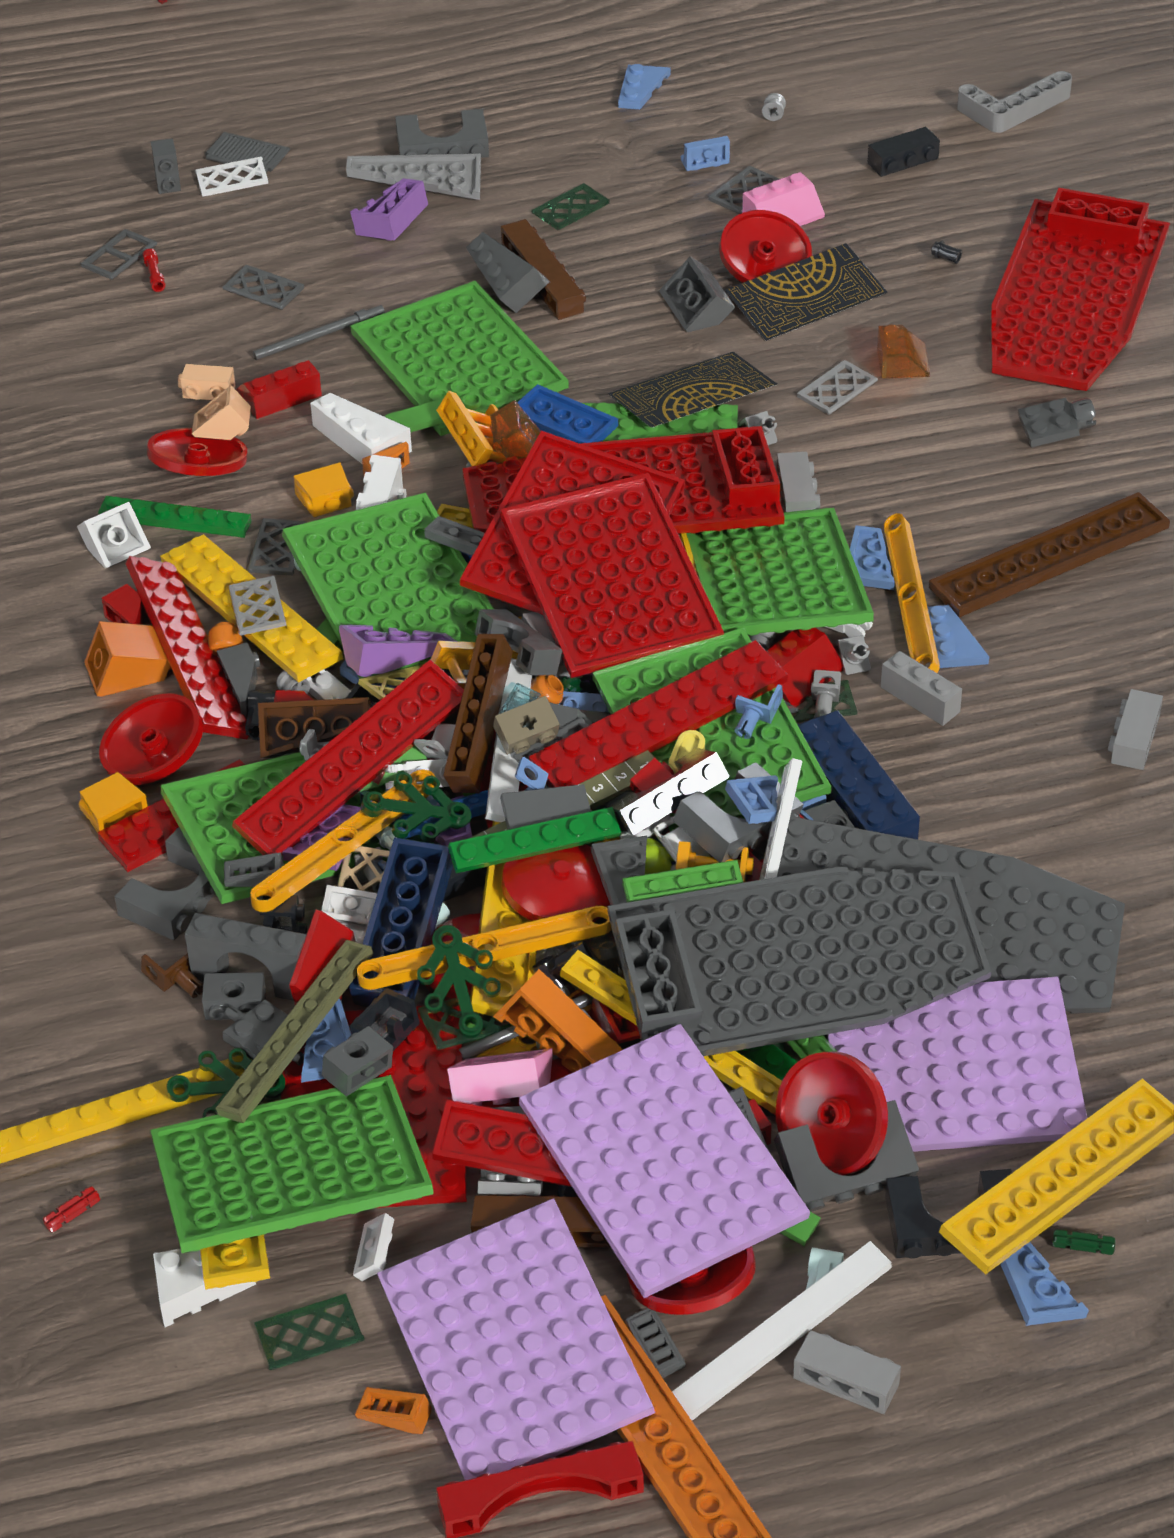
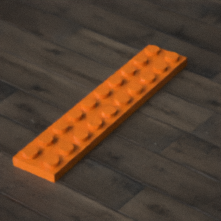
[601,1295,772,1538]

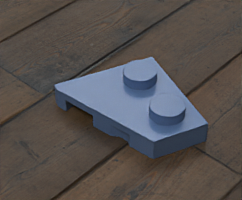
[725,775,778,824]

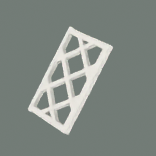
[195,157,268,197]

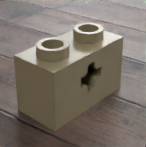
[493,696,560,755]

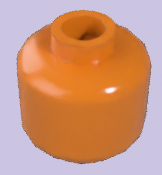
[208,622,243,658]
[529,675,564,704]

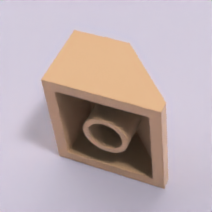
[192,386,251,440]

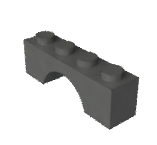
[474,609,562,675]

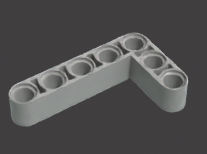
[957,71,1072,133]

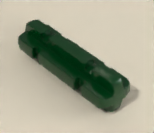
[562,677,597,694]
[1052,1229,1116,1255]

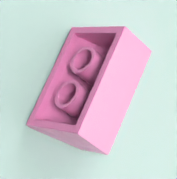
[742,172,825,226]
[448,1048,553,1106]

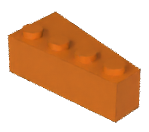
[493,969,623,1073]

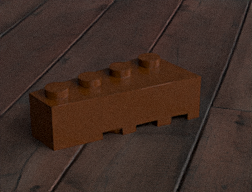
[258,698,371,758]

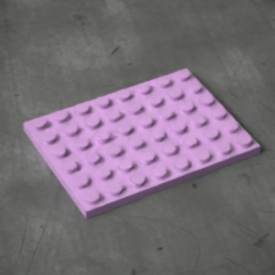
[826,977,1087,1152]
[519,1024,810,1298]
[377,1198,655,1480]

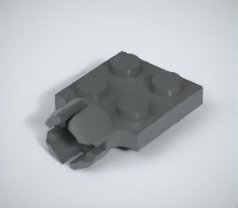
[1018,398,1096,448]

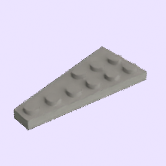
[346,154,481,200]

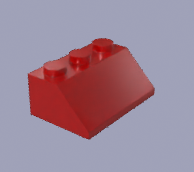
[235,360,322,420]
[766,627,844,707]
[289,910,356,1005]

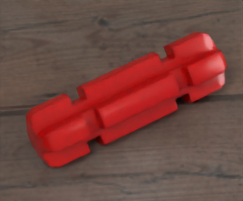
[43,1186,100,1233]

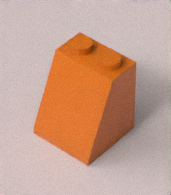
[84,621,171,697]

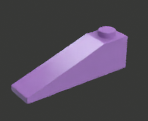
[339,625,456,677]

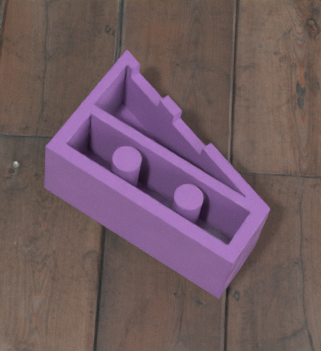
[350,178,428,241]

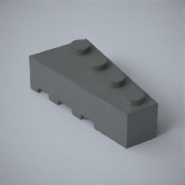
[466,232,550,313]

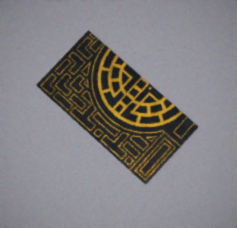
[725,243,888,341]
[608,352,777,428]

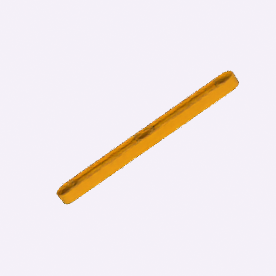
[884,513,940,673]
[250,769,435,912]
[357,906,612,990]

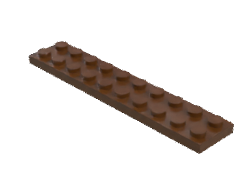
[929,492,1170,618]

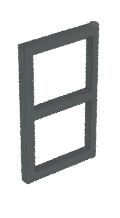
[81,229,157,280]

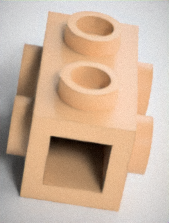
[178,364,236,400]

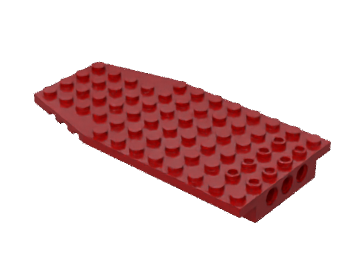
[991,188,1170,391]
[462,426,785,534]

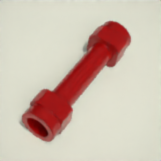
[142,248,166,292]

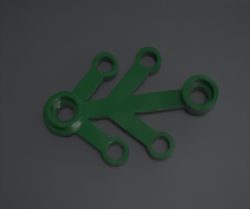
[361,772,471,843]
[417,925,501,1038]
[167,1048,285,1118]

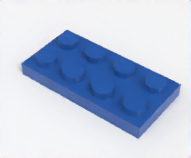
[509,384,618,444]

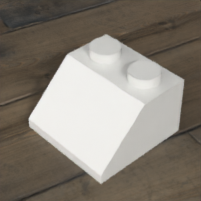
[77,502,151,569]

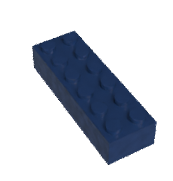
[798,710,920,840]
[349,838,453,1007]

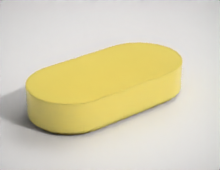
[669,730,705,774]

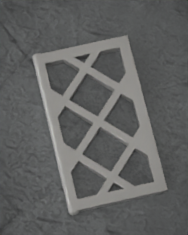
[797,360,878,415]
[229,576,287,636]

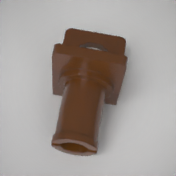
[141,953,204,999]

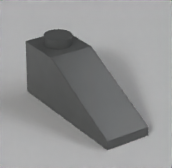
[217,643,260,721]

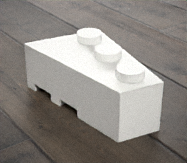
[153,1249,256,1327]

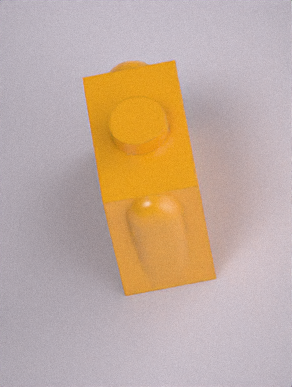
[293,462,354,517]
[79,772,148,833]

